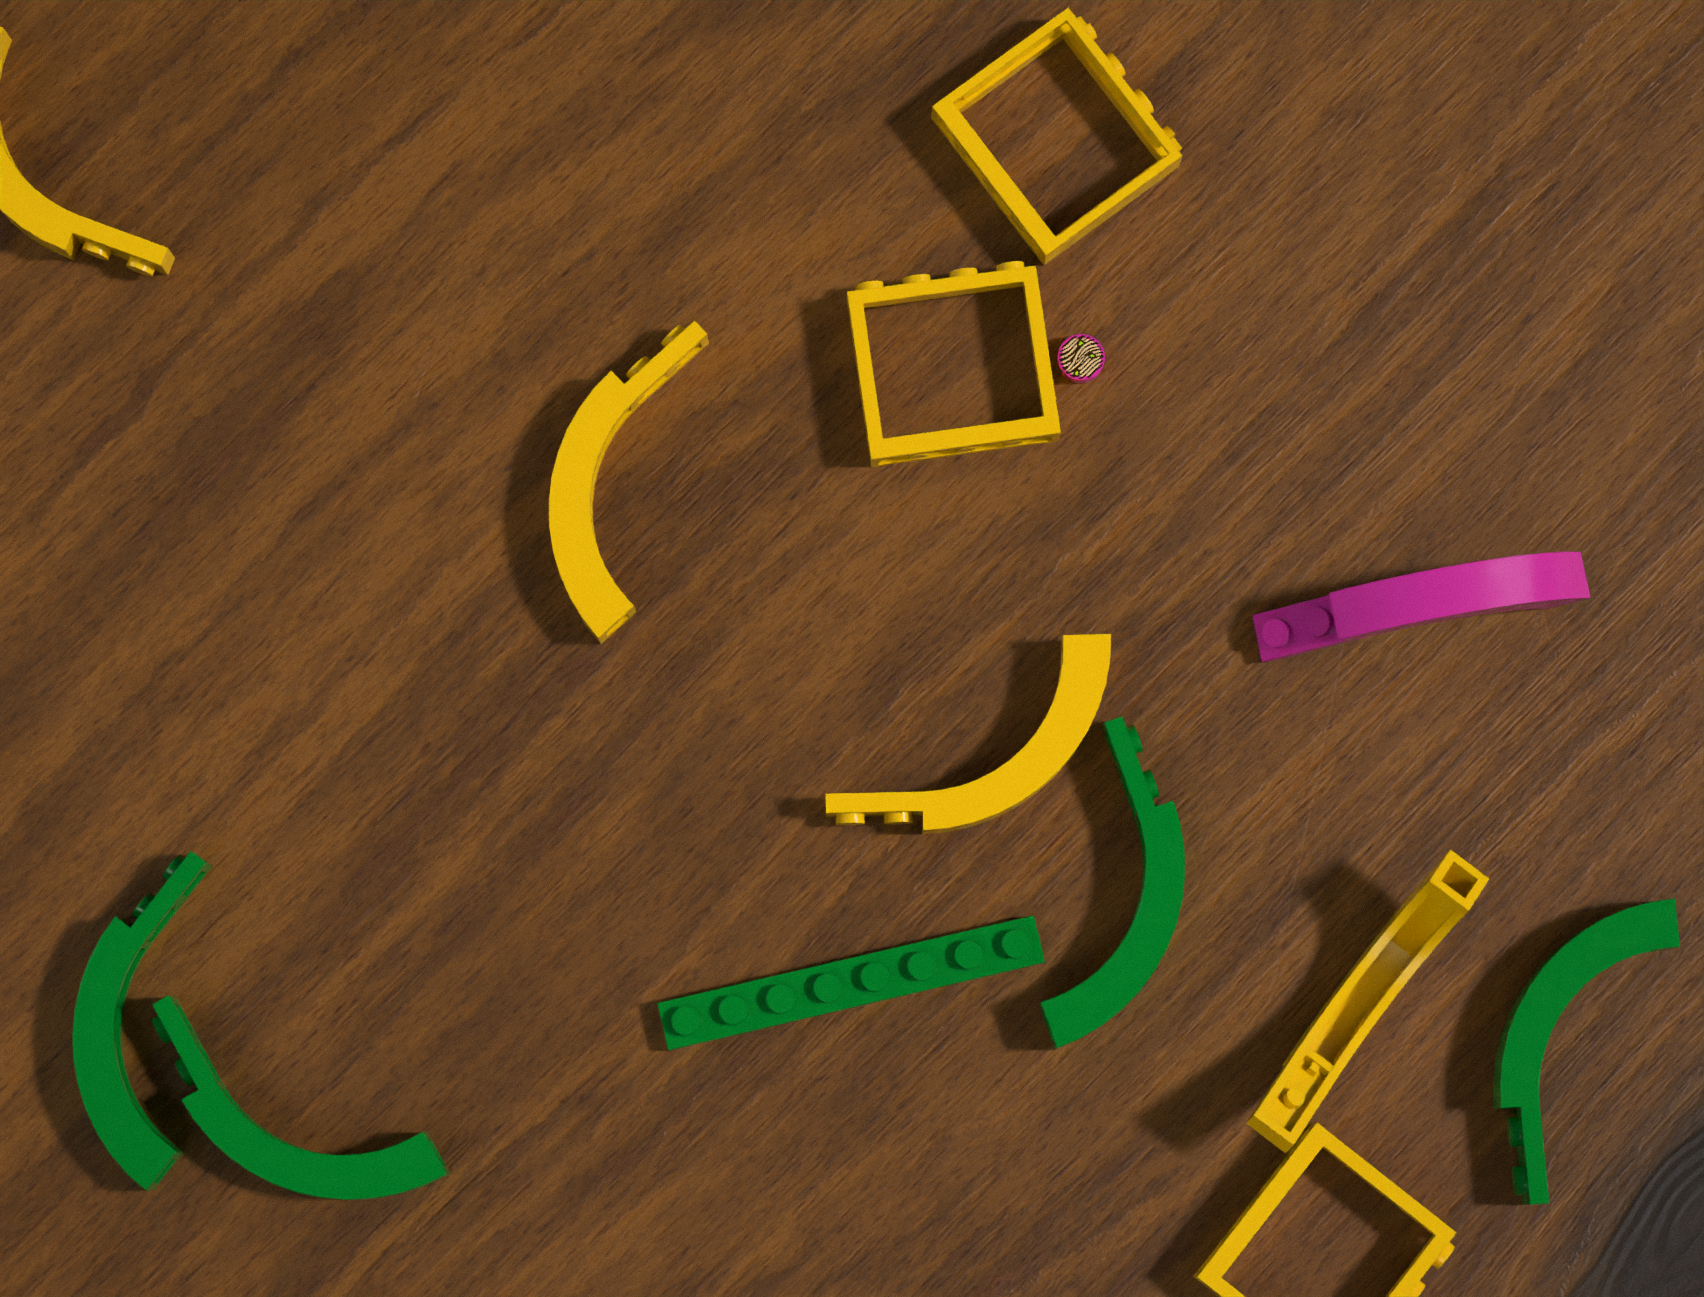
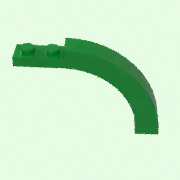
[1039,716,1185,1050]
[72,851,213,1191]
[1493,898,1680,1205]
[151,995,451,1200]

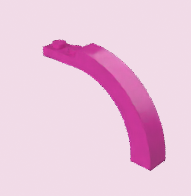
[1252,551,1591,662]

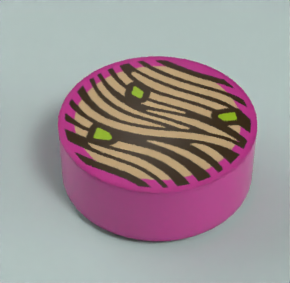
[1057,334,1105,384]

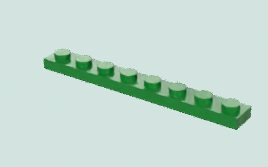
[657,915,1045,1051]

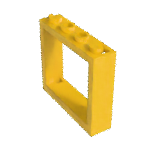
[931,7,1183,265]
[847,261,1061,467]
[1193,1122,1457,1297]

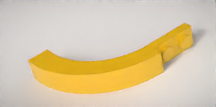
[0,27,175,277]
[549,320,709,644]
[826,634,1111,834]
[1246,849,1489,1154]

